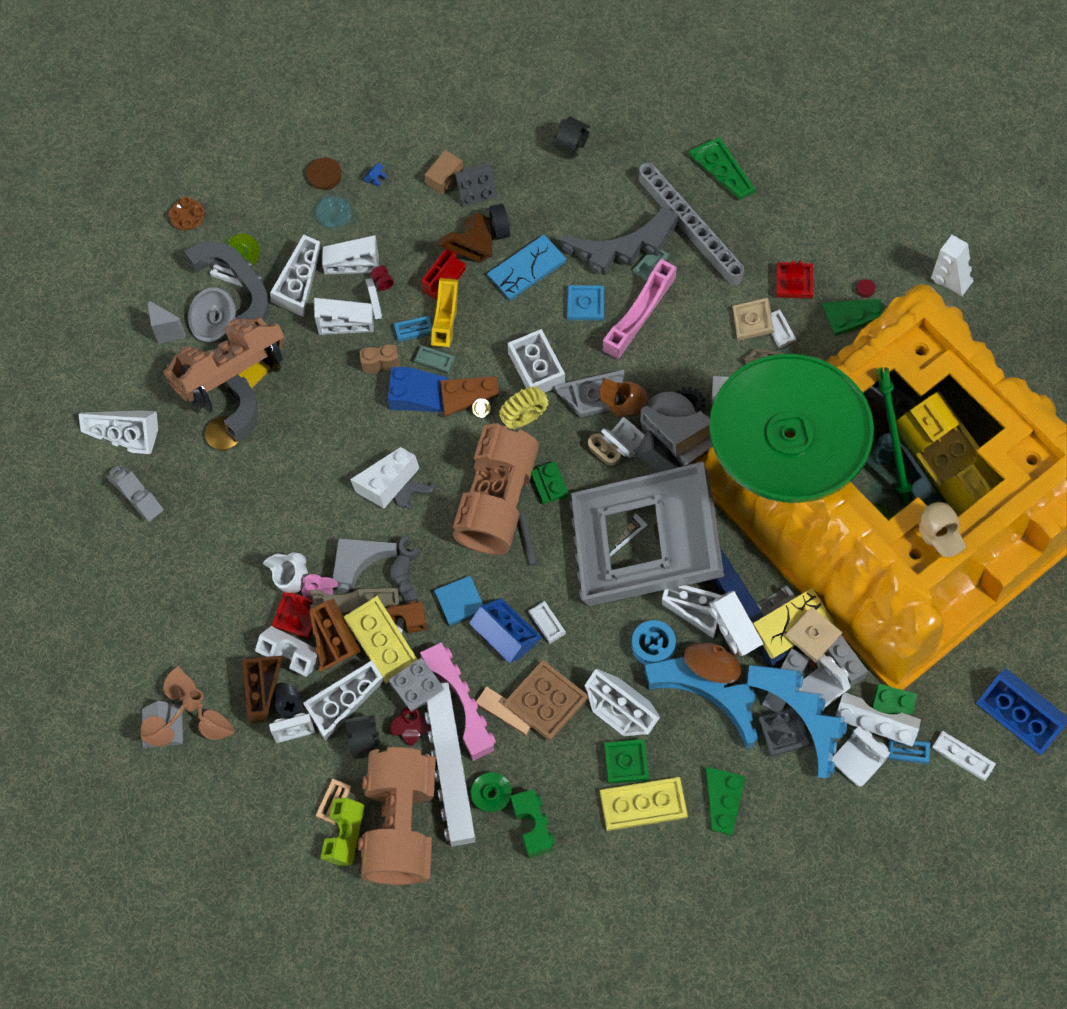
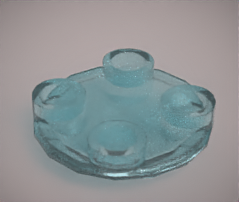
[316,196,351,228]

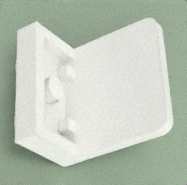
[601,417,645,459]
[799,654,851,708]
[832,726,890,787]

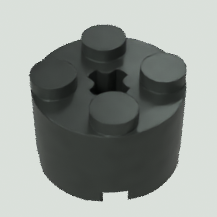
[552,116,590,158]
[345,715,381,760]

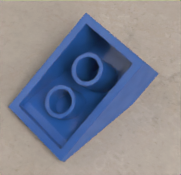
[388,367,449,412]

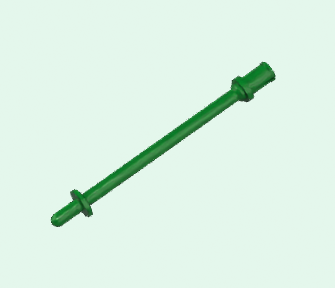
[876,367,913,505]

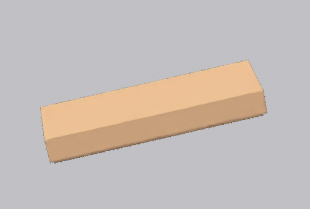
[476,687,531,736]

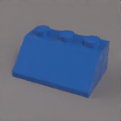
[469,598,542,663]

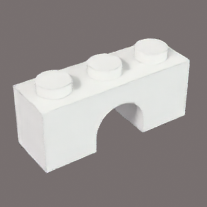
[255,626,319,677]

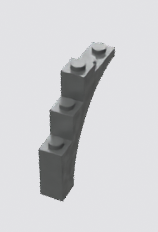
[561,207,678,276]

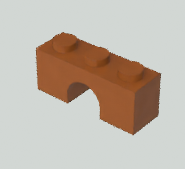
[386,601,427,633]

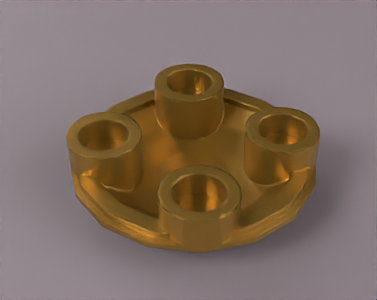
[205,416,238,452]

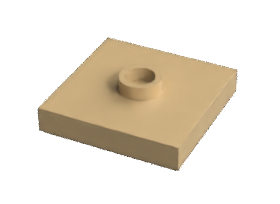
[732,298,774,340]
[785,607,842,662]

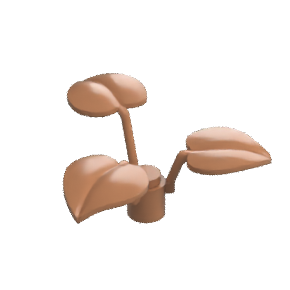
[141,666,235,746]

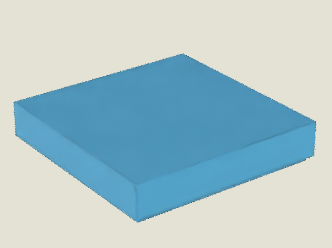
[567,285,604,320]
[434,576,483,626]

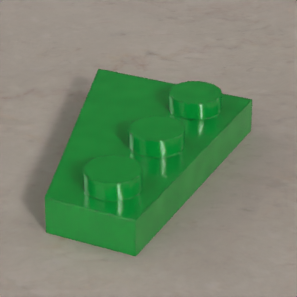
[706,767,746,836]

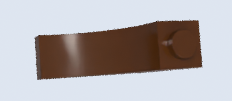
[439,213,493,263]

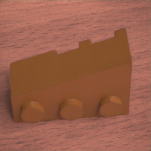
[310,599,361,672]

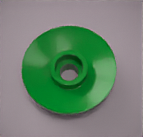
[471,772,512,813]

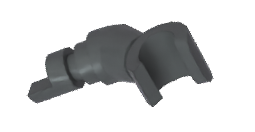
[390,536,419,604]

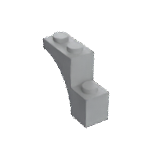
[106,465,164,522]

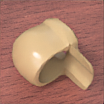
[919,502,966,557]

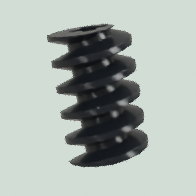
[274,684,302,719]

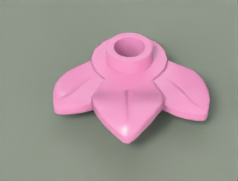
[302,574,338,599]

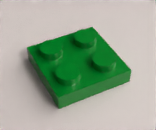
[604,739,649,784]

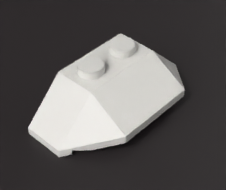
[585,669,660,736]

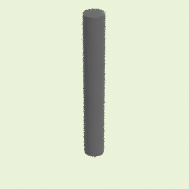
[518,511,537,566]

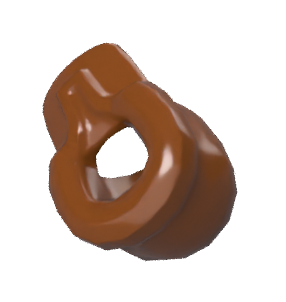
[599,379,648,418]

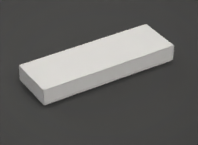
[932,731,996,782]

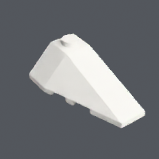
[79,410,158,454]

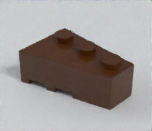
[242,656,282,724]

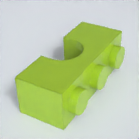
[320,798,365,866]

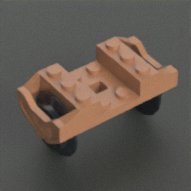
[163,316,285,412]

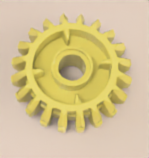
[499,386,548,429]

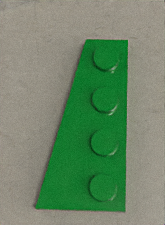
[689,137,756,200]

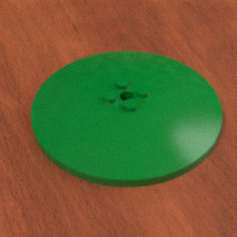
[710,354,874,503]

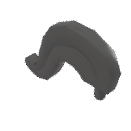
[394,481,435,509]

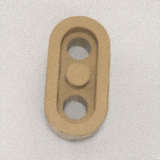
[588,433,621,466]

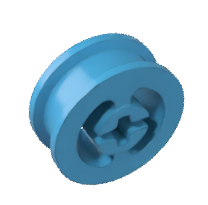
[632,620,676,665]

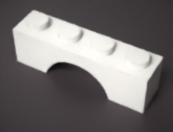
[835,693,921,747]

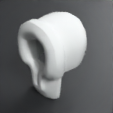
[263,552,308,593]

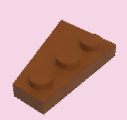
[441,376,499,418]

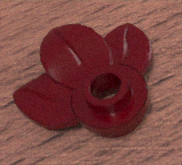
[390,707,430,746]

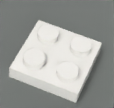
[269,713,315,743]

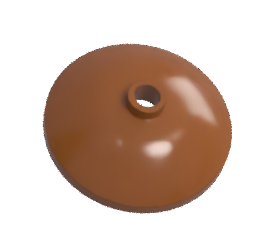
[684,642,742,683]

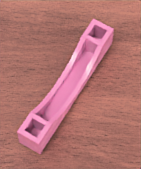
[603,259,677,360]
[420,642,496,761]

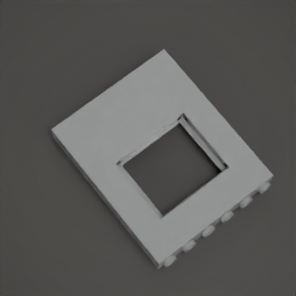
[570,462,724,606]

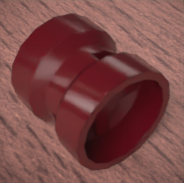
[370,265,394,291]

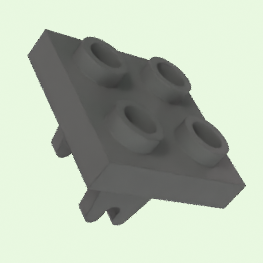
[455,163,497,207]
[758,708,810,757]

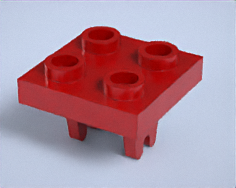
[776,260,814,299]
[271,592,313,639]

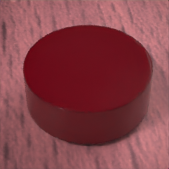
[856,279,875,298]

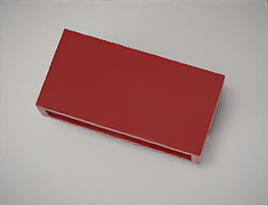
[421,248,466,300]

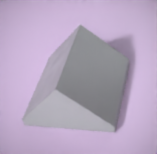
[148,301,186,344]
[142,701,183,748]

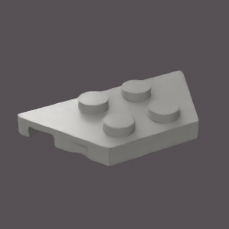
[554,370,624,417]

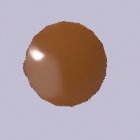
[169,196,205,230]

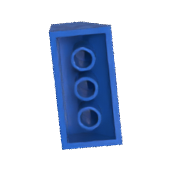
[976,668,1067,755]

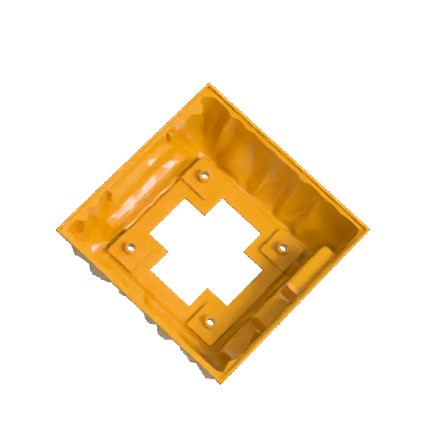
[695,284,1067,690]

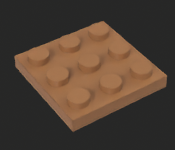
[504,660,589,742]

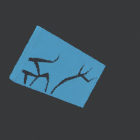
[487,235,566,301]

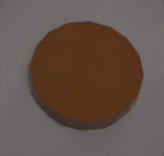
[306,158,342,190]

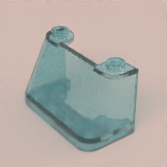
[872,433,942,506]

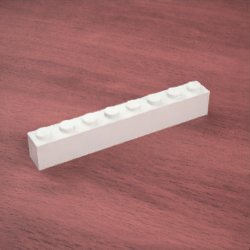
[424,682,476,847]

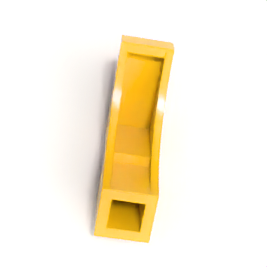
[431,278,458,347]

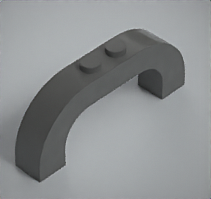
[184,241,269,322]
[166,359,258,442]

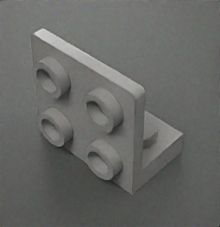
[389,658,444,711]

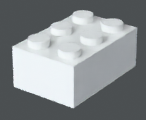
[508,329,565,393]

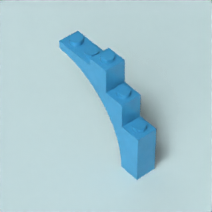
[644,657,757,749]
[747,665,847,778]

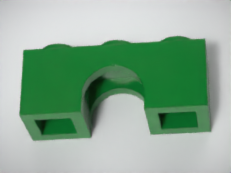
[510,789,555,859]

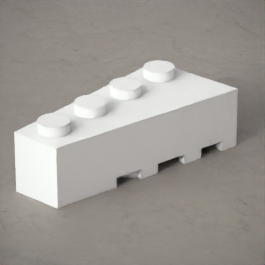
[270,234,320,317]
[303,661,383,741]

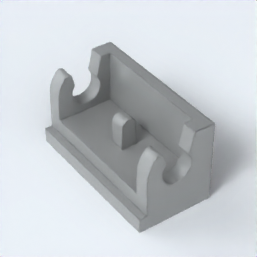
[756,586,796,616]

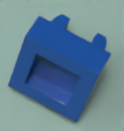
[363,162,387,186]

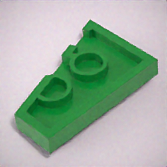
[821,299,885,336]

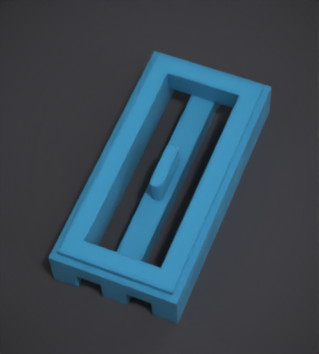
[394,316,432,342]
[888,738,930,764]

